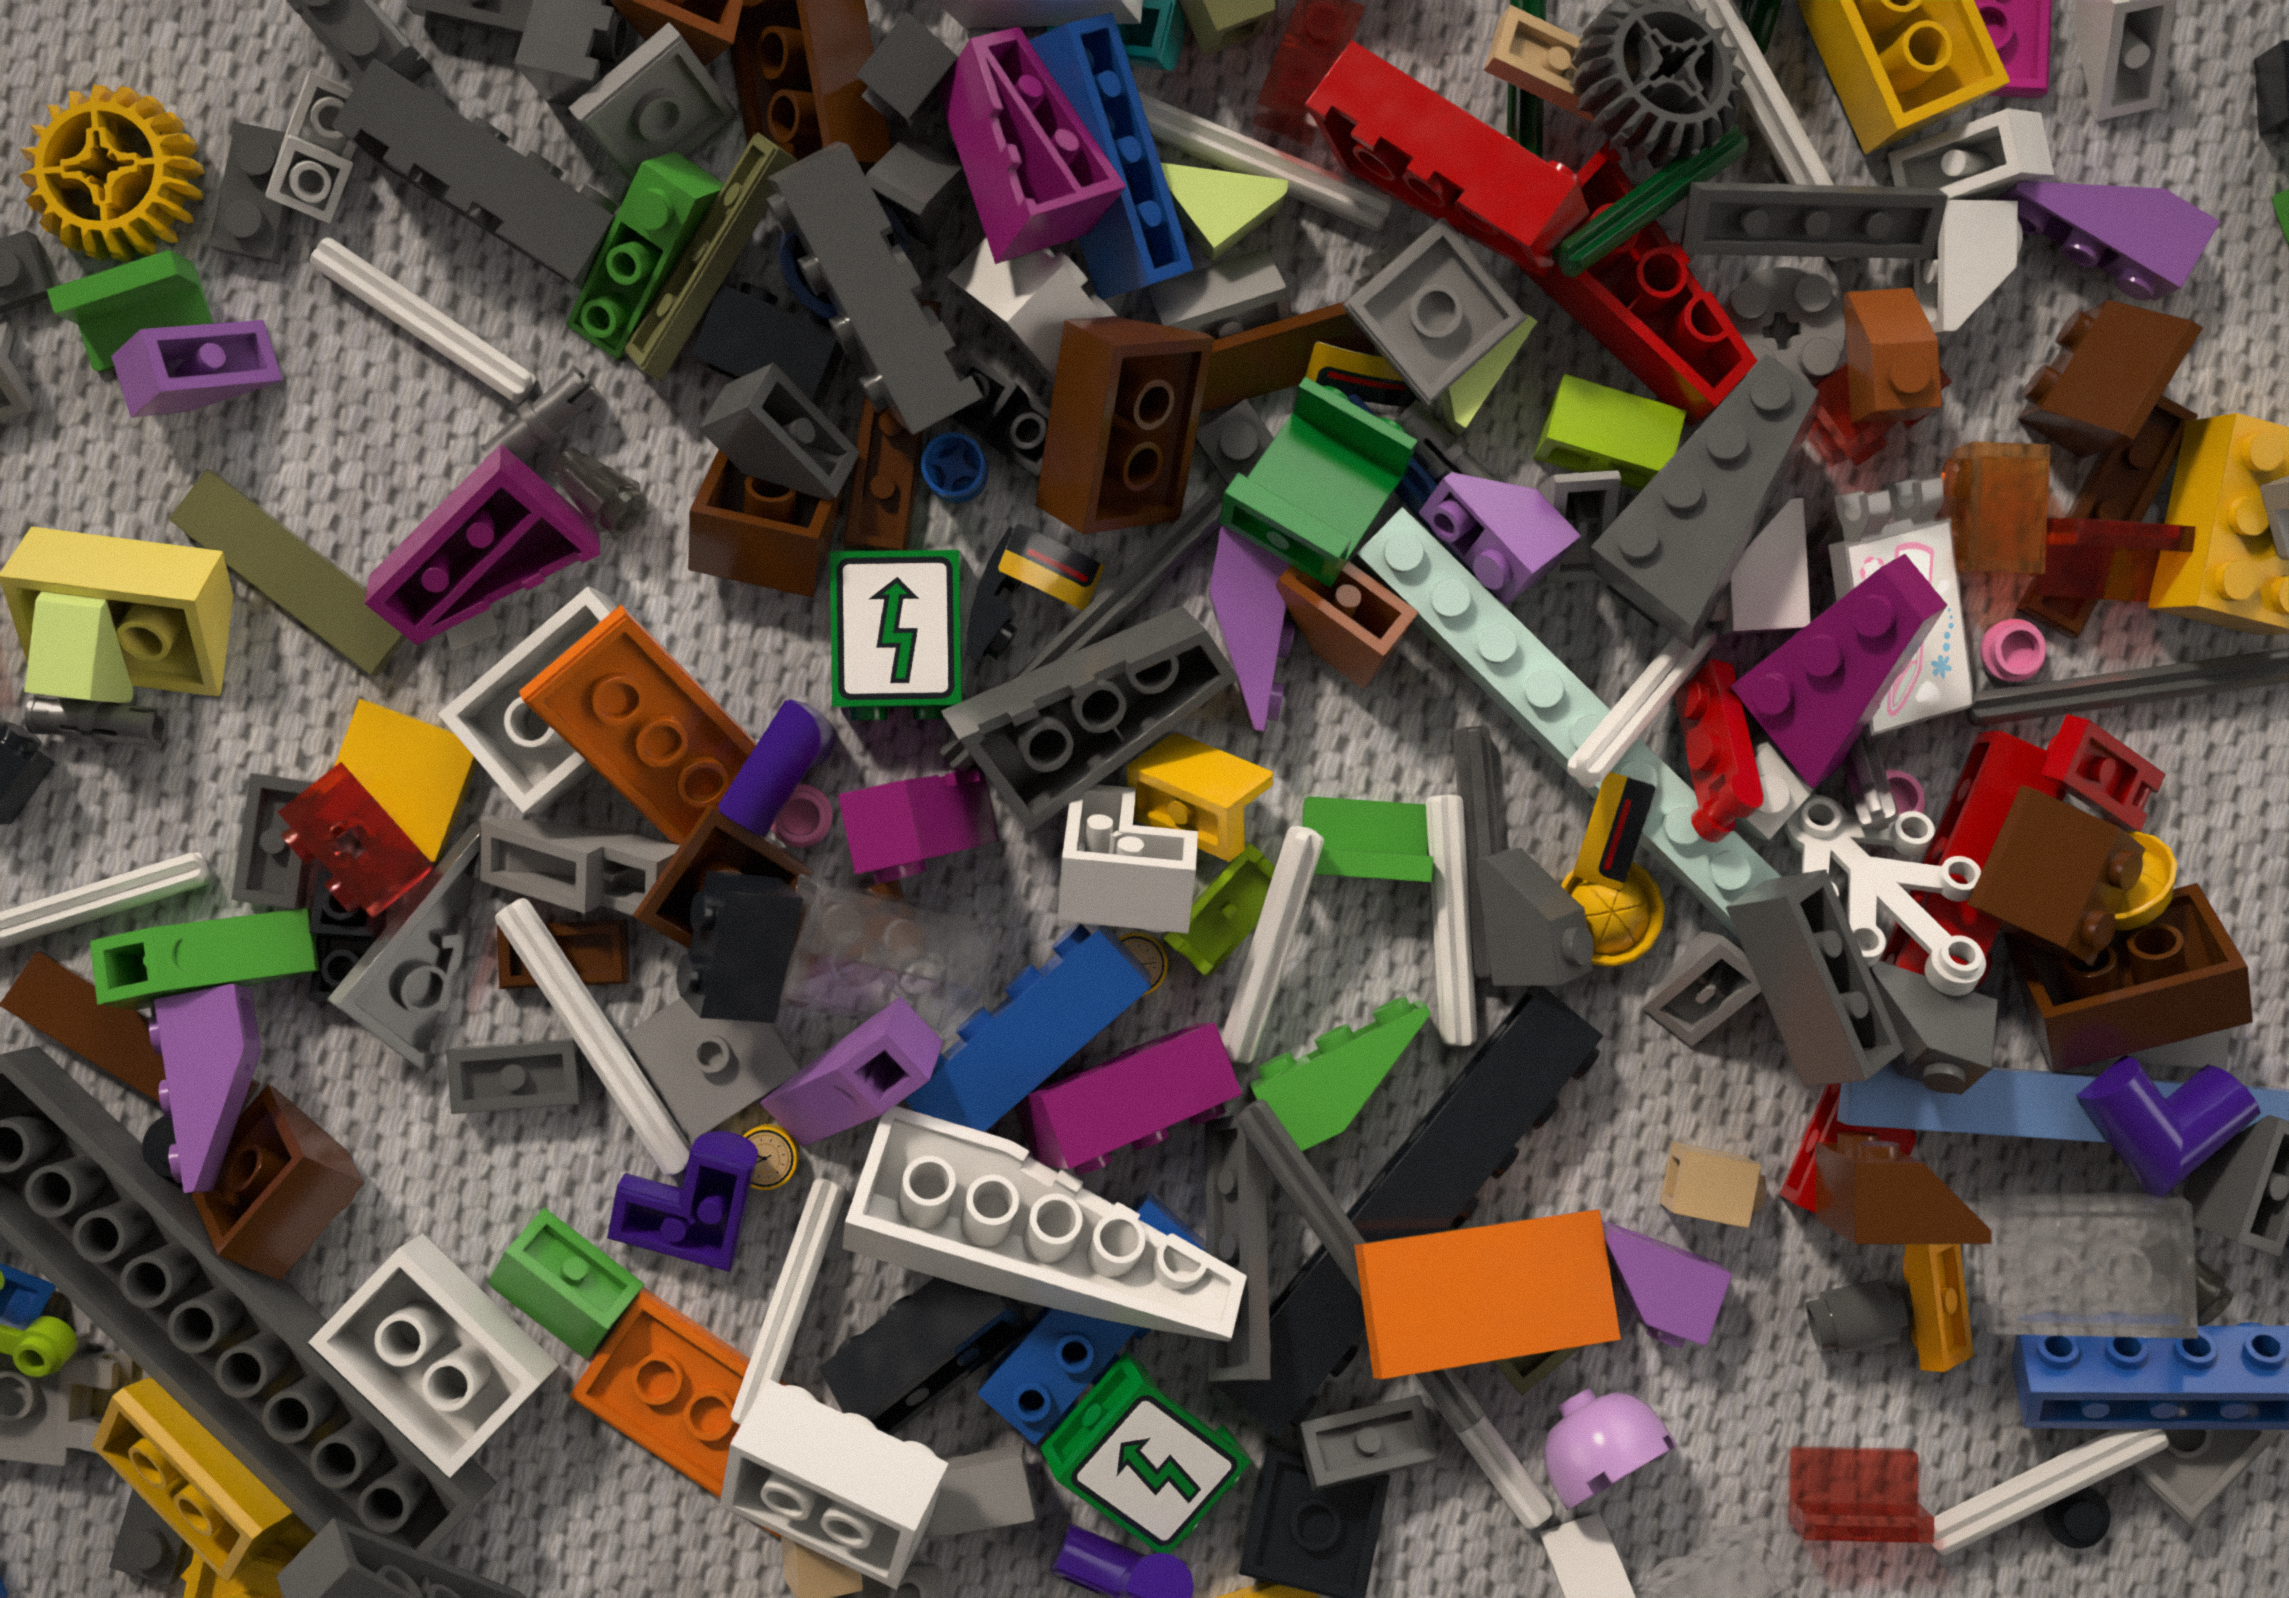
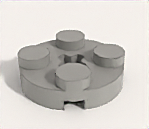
[1721,267,1845,386]

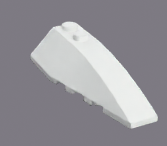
[842,1106,1246,1342]

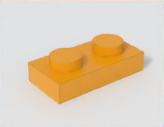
[1902,1244,1974,1372]

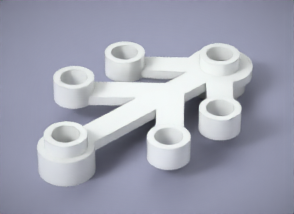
[1784,795,1986,996]

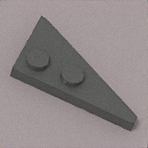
[327,823,481,1074]

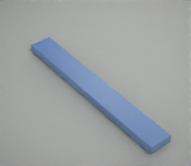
[1837,1062,2289,1143]

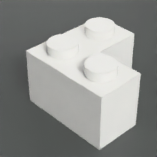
[947,238,1118,386]
[1057,784,1198,933]

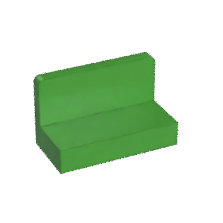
[46,249,214,373]
[1302,796,1434,882]
[488,1207,645,1359]

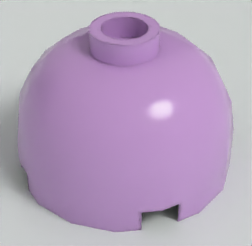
[1543,1388,1678,1511]

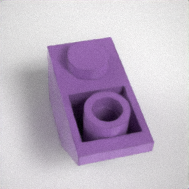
[1419,472,1581,606]

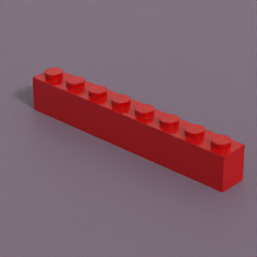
[1779,730,2067,1213]

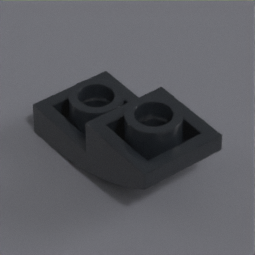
[947,354,1050,480]
[966,526,1023,664]
[308,870,387,1005]

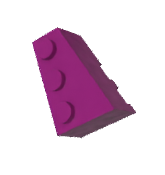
[937,27,1126,264]
[364,444,600,645]
[1730,553,1947,789]
[838,768,999,884]
[1014,1022,1242,1175]

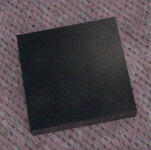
[1237,1444,1391,1598]

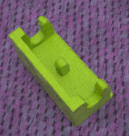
[1533,374,1687,491]
[1162,841,1276,977]

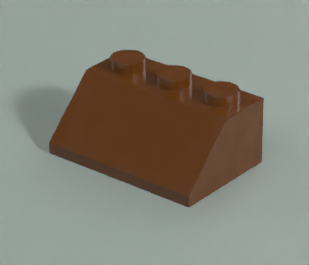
[730,0,892,176]
[1035,316,1214,535]
[2004,883,2253,1073]

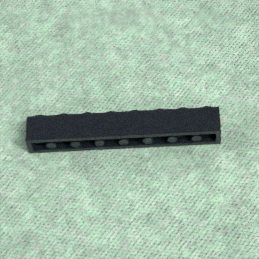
[1217,986,1604,1437]

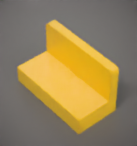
[1126,733,1273,862]

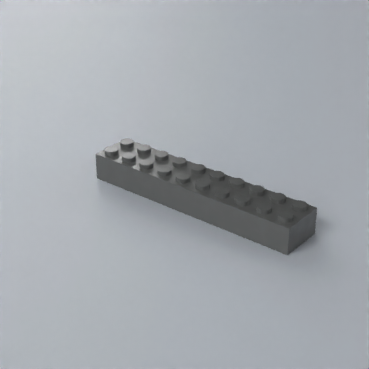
[0,1046,497,1555]

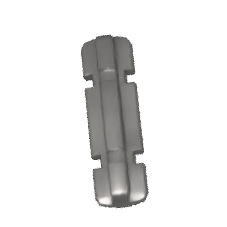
[1842,734,1899,831]

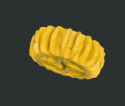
[18,84,205,263]

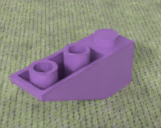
[1995,181,2221,301]
[1208,527,1295,733]
[149,983,262,1193]
[760,996,943,1147]

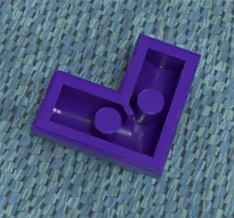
[718,699,835,837]
[2076,1055,2261,1198]
[607,1131,758,1272]
[1049,1523,1194,1598]

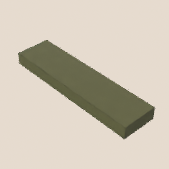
[625,132,797,382]
[168,469,407,676]

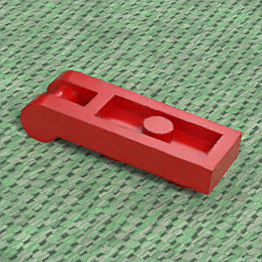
[1674,658,1764,843]
[2040,714,2166,832]

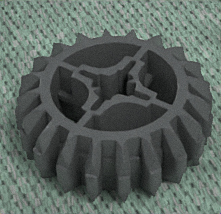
[1570,0,1746,169]

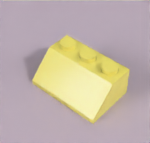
[0,527,234,697]

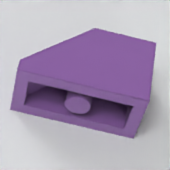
[111,320,283,418]
[1602,1220,1733,1348]

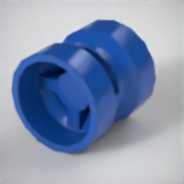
[921,432,989,504]

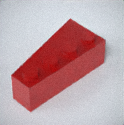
[1305,40,1590,278]
[1513,140,1758,427]

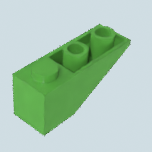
[566,151,724,360]
[90,908,320,1010]
[1250,996,1431,1151]

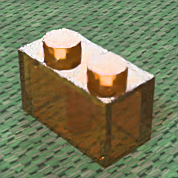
[1941,441,2050,579]

